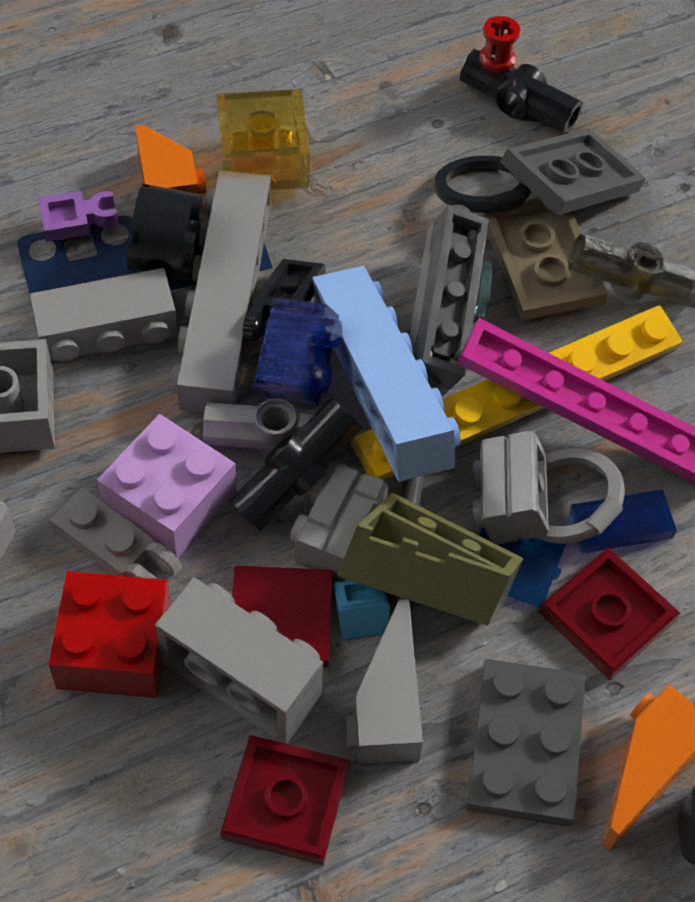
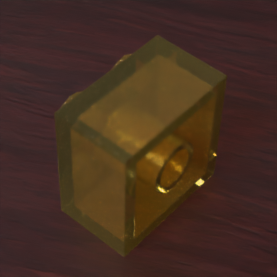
[217,89,310,190]

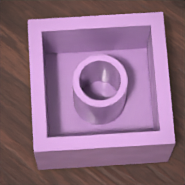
[97,414,237,558]

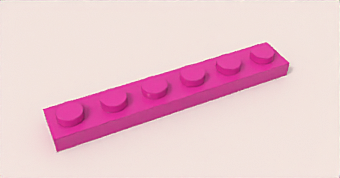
[457,318,695,483]

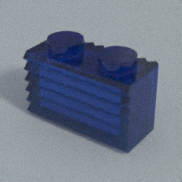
[253,298,342,406]

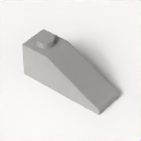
[345,599,423,765]

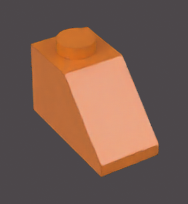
[135,125,207,194]

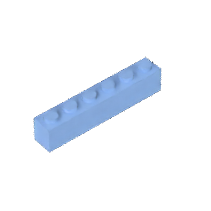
[312,266,461,482]

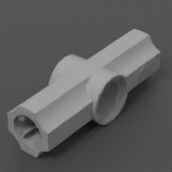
[202,398,345,457]

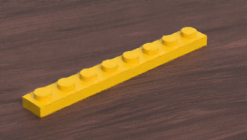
[350,305,683,480]

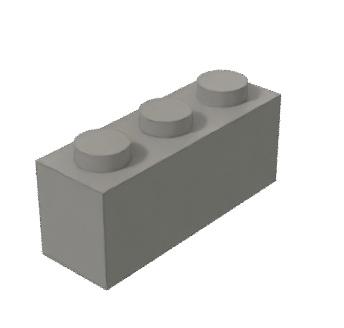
[30,268,178,362]

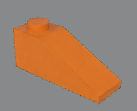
[602,684,695,851]

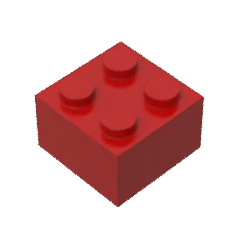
[48,571,171,698]

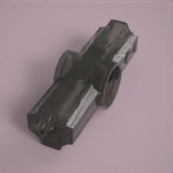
[568,234,695,308]

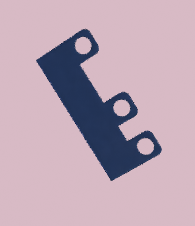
[17,213,273,295]

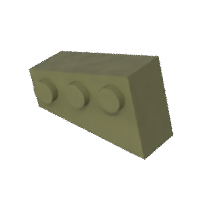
[338,493,524,626]

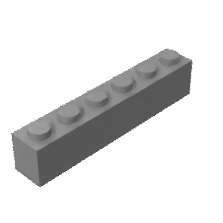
[170,170,271,413]

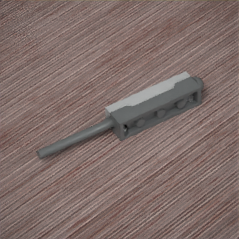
[402,205,489,506]

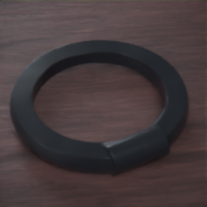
[433,155,532,214]

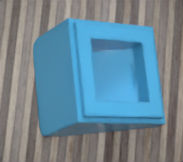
[332,580,390,640]

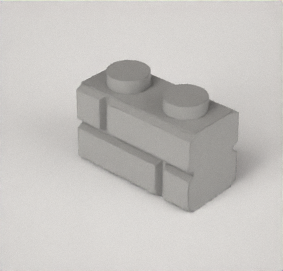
[473,430,549,544]
[290,463,388,581]

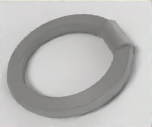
[537,448,625,544]

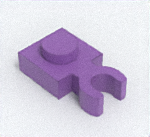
[38,191,118,242]

